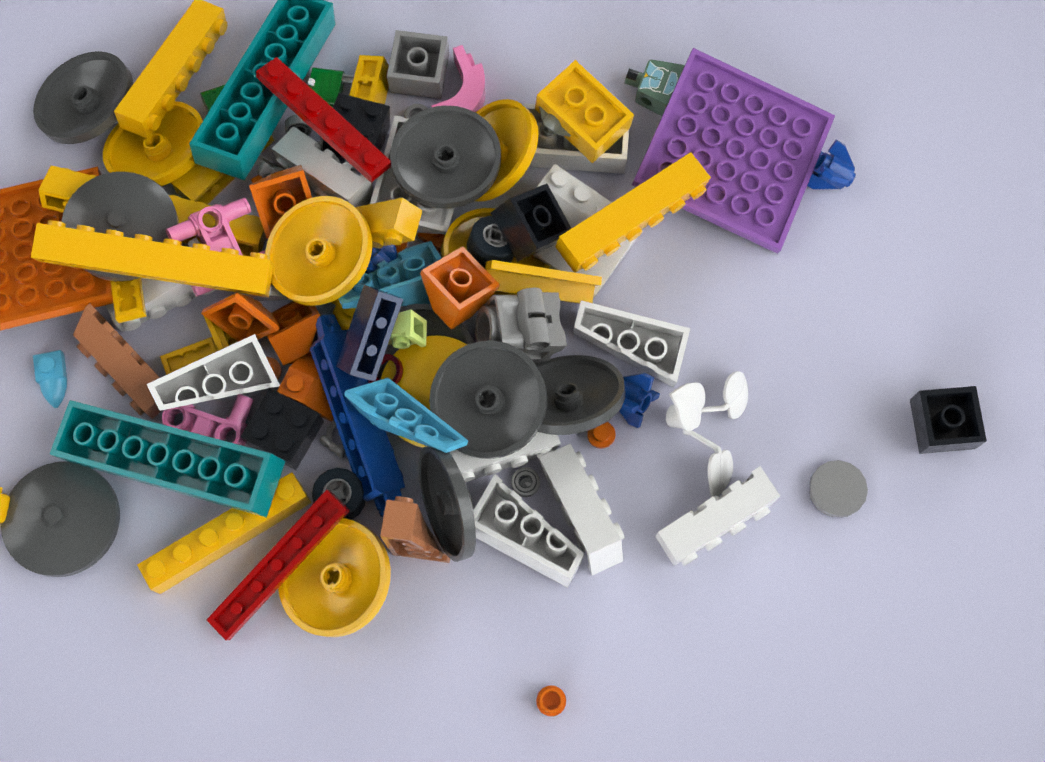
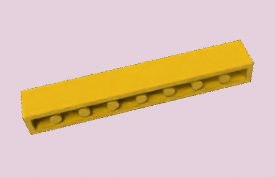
[39,165,266,256]
[31,220,274,298]

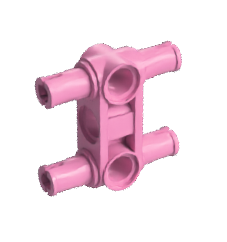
[166,197,265,296]
[162,394,254,446]

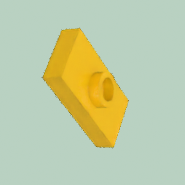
[110,278,147,323]
[160,337,218,375]

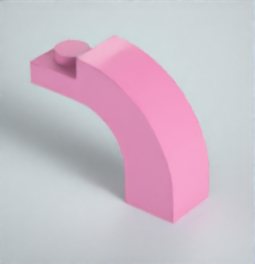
[431,45,486,112]

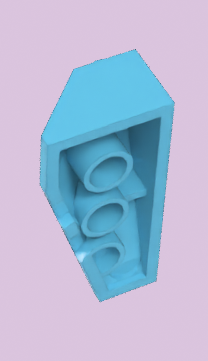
[338,241,441,309]
[344,378,468,453]

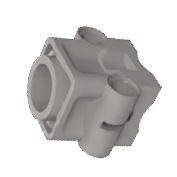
[475,287,567,364]

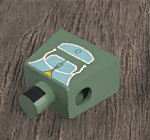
[624,59,685,116]

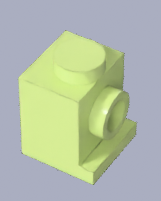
[388,309,427,349]

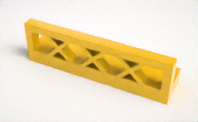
[485,260,602,304]

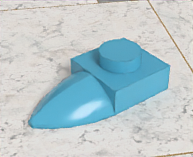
[33,350,67,408]

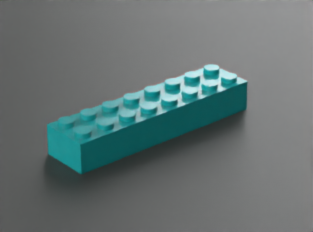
[189,0,336,181]
[49,400,285,518]

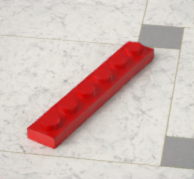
[256,57,391,183]
[206,490,350,641]

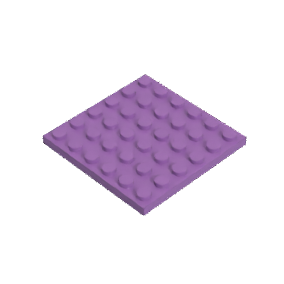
[631,48,835,254]

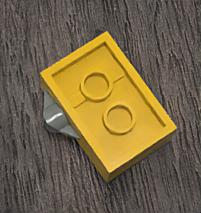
[535,60,634,164]

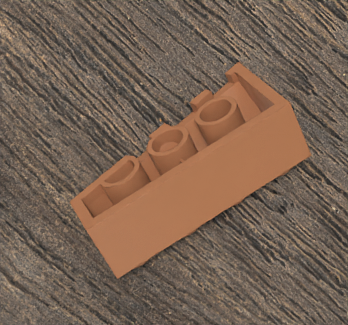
[73,303,163,419]
[380,496,450,563]

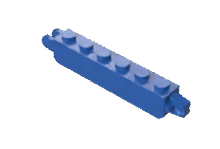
[310,314,405,519]

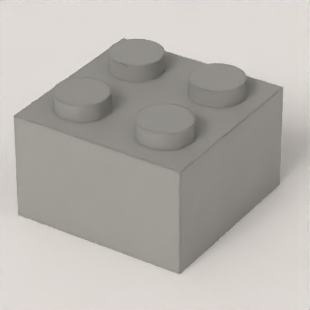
[387,30,449,99]

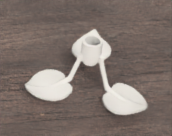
[666,371,748,497]

